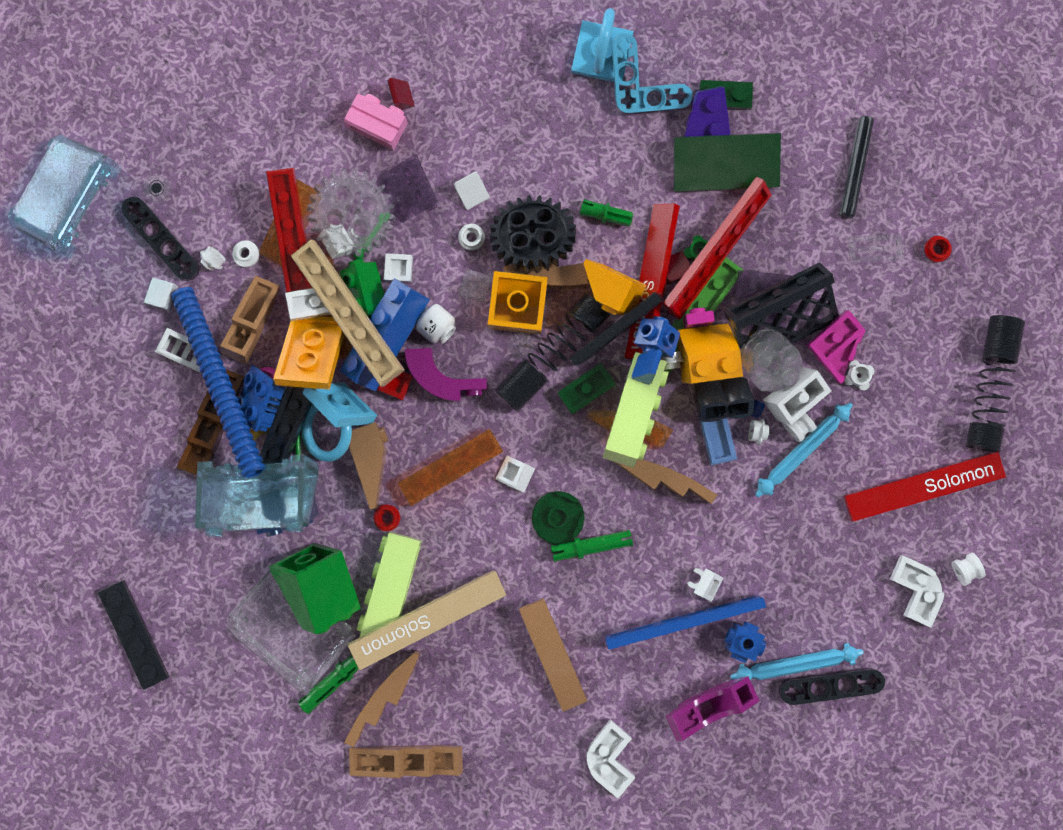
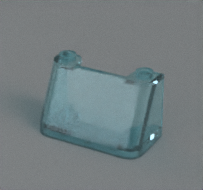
[8,135,122,259]
[195,455,319,537]

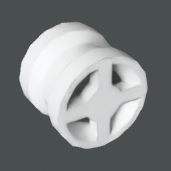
[782,413,817,443]
[951,553,986,586]

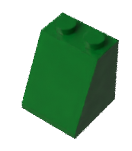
[269,543,361,635]

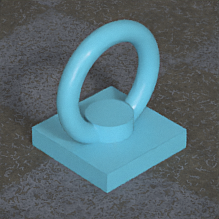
[571,8,634,82]
[301,382,377,462]

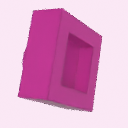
[683,308,715,329]

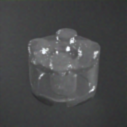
[740,329,802,392]

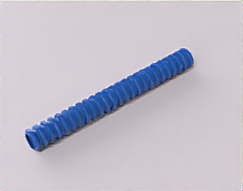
[171,287,266,478]

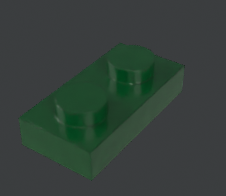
[699,80,753,110]
[557,363,616,415]

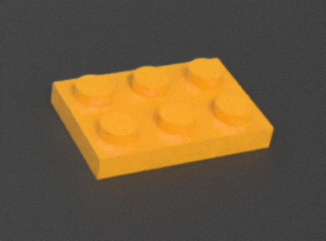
[273,316,344,390]

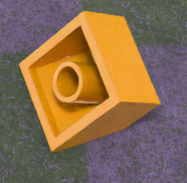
[583,259,647,316]
[488,271,548,335]
[677,323,743,384]

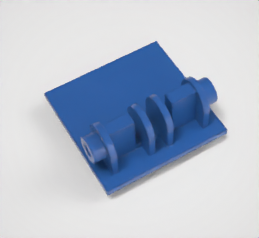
[238,364,286,432]

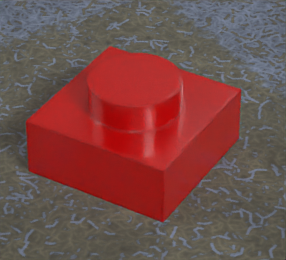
[378,372,414,401]

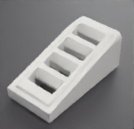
[155,328,203,374]

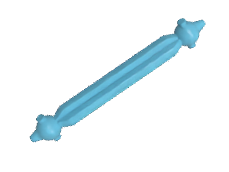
[755,403,853,497]
[731,643,864,681]

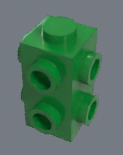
[339,259,384,319]

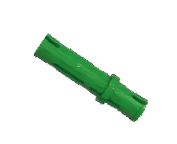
[551,530,633,563]
[298,654,359,714]

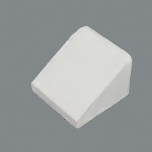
[454,171,490,210]
[144,278,178,311]
[496,455,535,492]

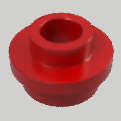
[924,236,952,263]
[374,504,401,531]

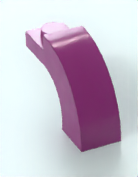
[405,348,488,402]
[665,676,760,741]

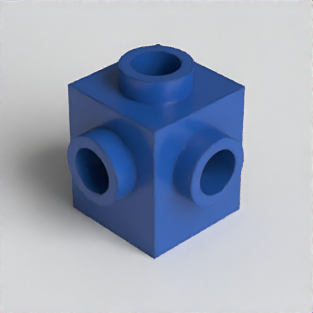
[634,316,680,358]
[724,621,766,663]

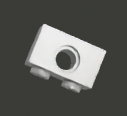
[763,367,831,425]

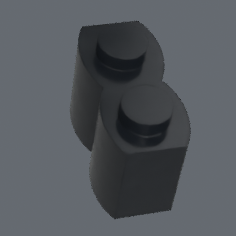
[693,377,754,422]

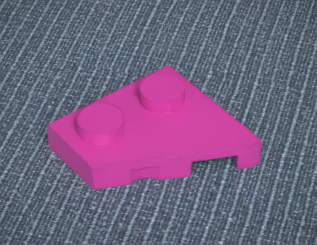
[806,310,865,384]

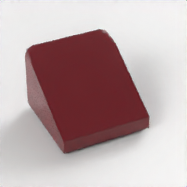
[387,78,415,110]
[666,251,691,285]

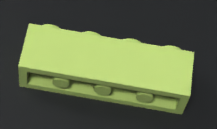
[602,352,669,468]
[357,532,422,638]

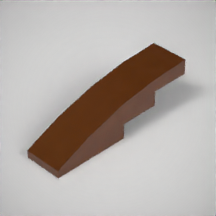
[176,369,245,480]

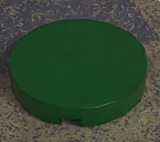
[532,491,585,544]

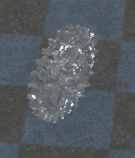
[307,169,395,257]

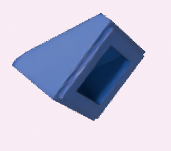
[632,349,662,385]

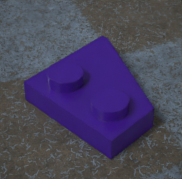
[684,86,731,136]

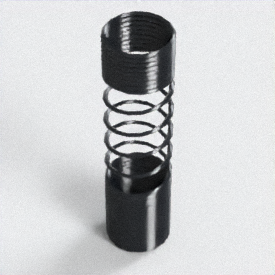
[495,293,609,412]
[965,315,1025,453]

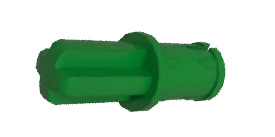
[580,199,633,227]

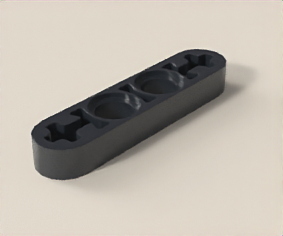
[121,197,200,281]
[779,668,885,705]

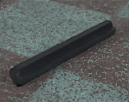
[840,116,874,219]

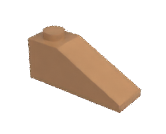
[349,422,389,510]

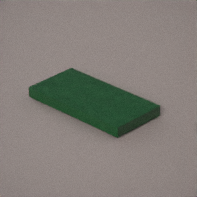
[673,133,781,191]

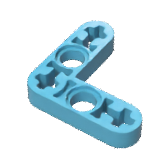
[612,33,693,113]

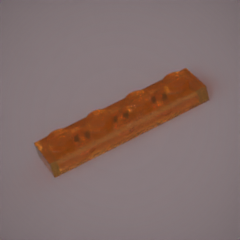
[398,429,504,506]

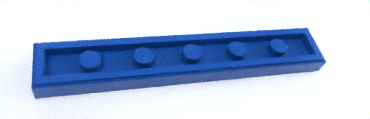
[605,595,766,650]

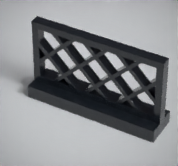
[724,262,839,366]

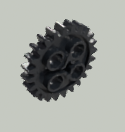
[489,195,576,273]

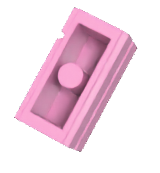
[344,94,408,151]

